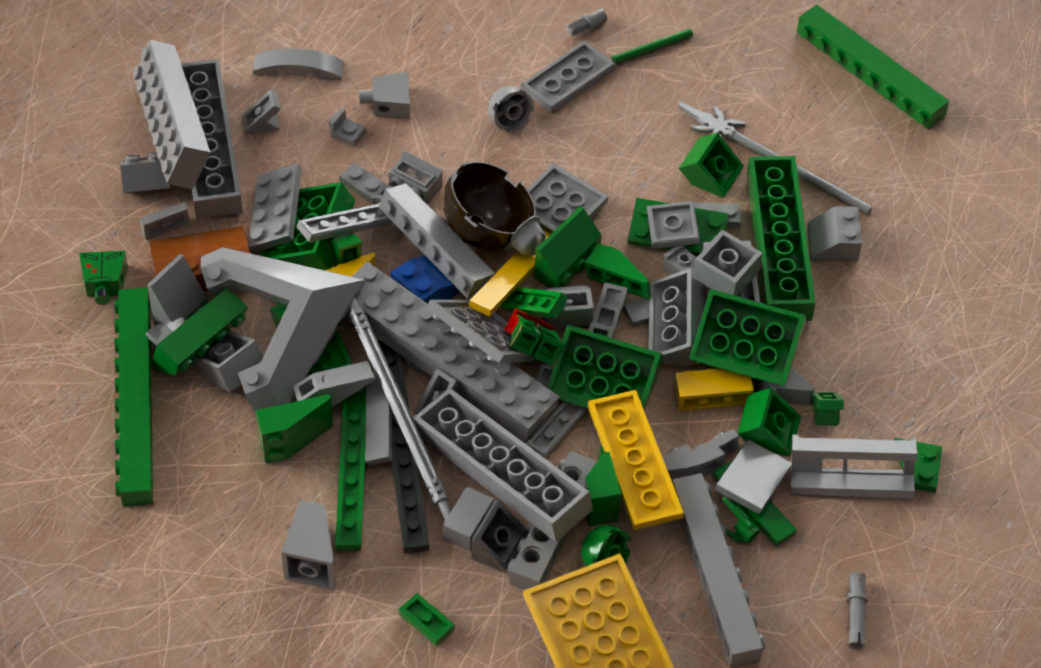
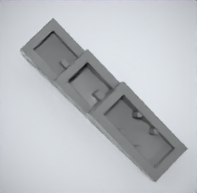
[589,282,628,339]

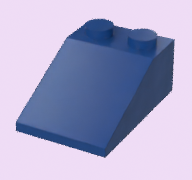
[391,256,460,304]

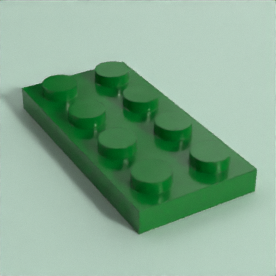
[627,197,729,256]

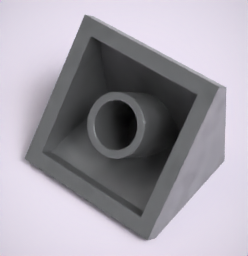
[472,500,529,573]

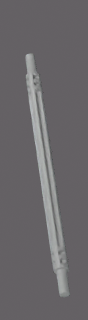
[349,296,452,520]

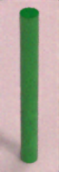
[612,28,693,64]

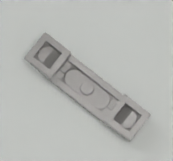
[253,48,344,80]

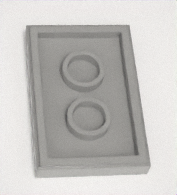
[715,439,792,514]

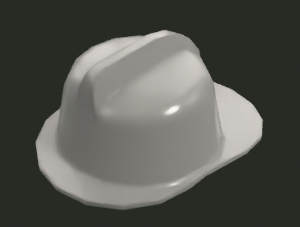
[504,216,546,256]

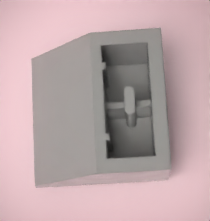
[120,152,171,193]
[539,285,594,329]

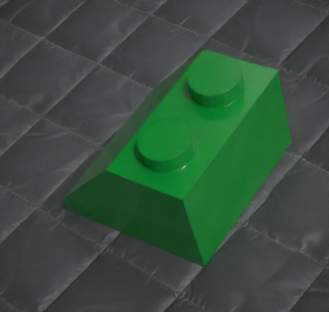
[679,132,744,197]
[737,388,801,456]
[585,452,621,527]

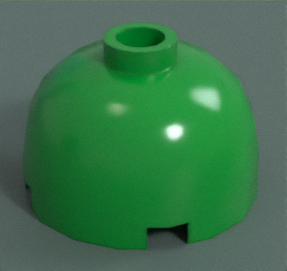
[581,525,631,566]

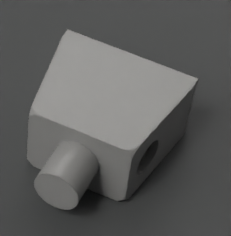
[359,72,410,119]

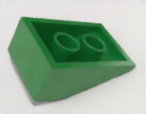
[256,394,333,463]

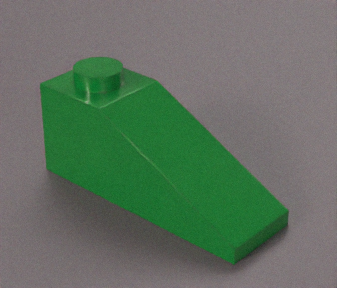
[585,243,651,300]

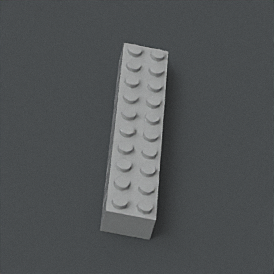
[346,262,559,443]

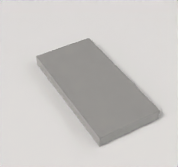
[520,40,616,114]

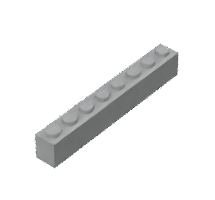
[672,473,765,667]

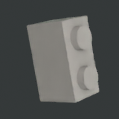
[443,487,494,551]

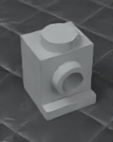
[663,245,696,275]

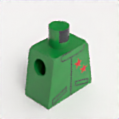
[79,251,128,305]

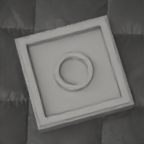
[647,201,700,249]

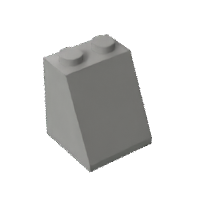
[281,500,336,590]

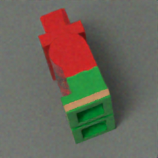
[504,308,564,366]

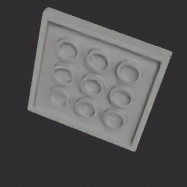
[426,299,540,364]

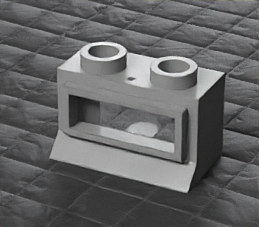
[388,151,442,204]

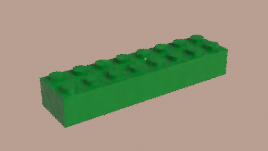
[747,156,816,321]

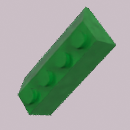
[151,288,248,376]

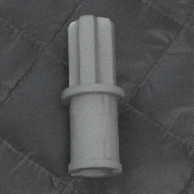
[566,9,607,37]

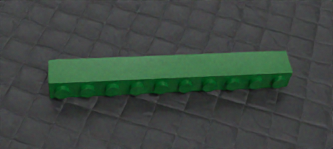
[114,288,154,506]

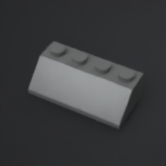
[649,268,706,368]

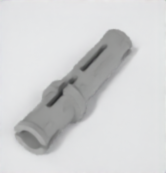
[847,572,868,650]

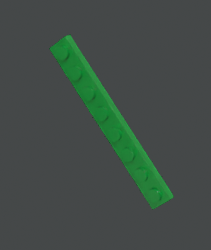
[335,386,366,551]

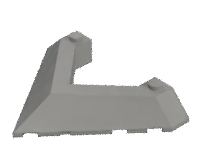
[200,247,366,414]

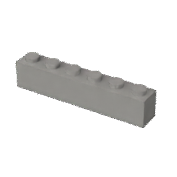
[379,183,495,298]

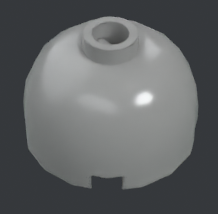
[488,86,534,132]

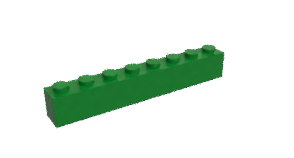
[797,4,949,129]

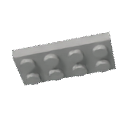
[248,163,302,253]

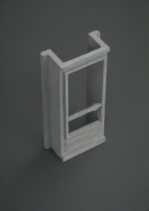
[791,435,917,498]

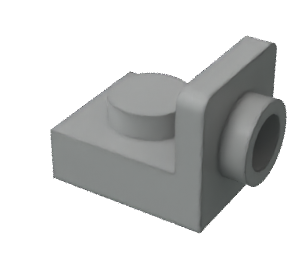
[329,108,366,148]
[145,317,186,346]

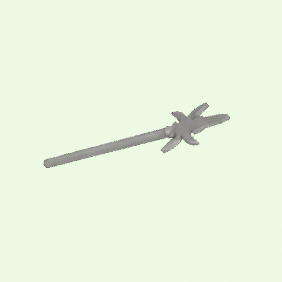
[678,102,873,215]

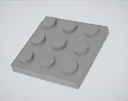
[527,163,608,234]

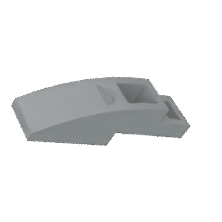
[662,429,739,481]

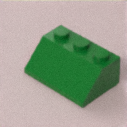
[534,206,602,288]

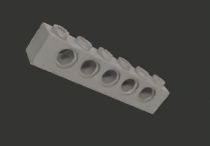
[507,451,597,590]

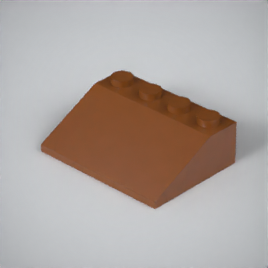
[150,226,250,292]

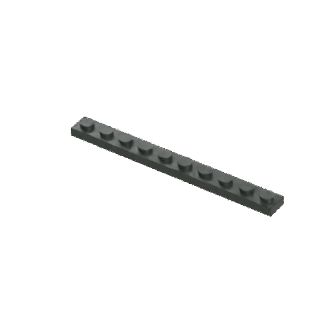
[378,340,430,553]

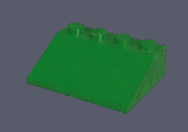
[259,182,356,271]
[689,289,806,387]
[547,324,664,411]

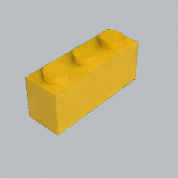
[674,368,754,411]

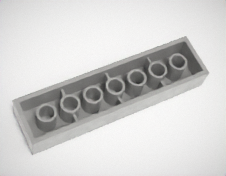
[133,40,210,189]
[181,59,243,219]
[413,388,593,542]

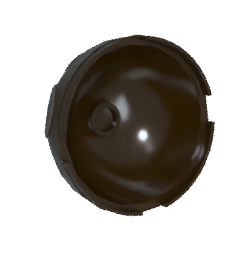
[443,162,536,250]

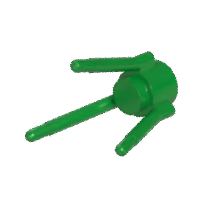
[722,497,761,544]

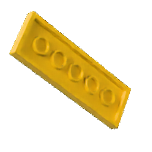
[588,390,684,530]

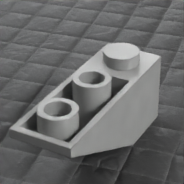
[293,361,376,407]

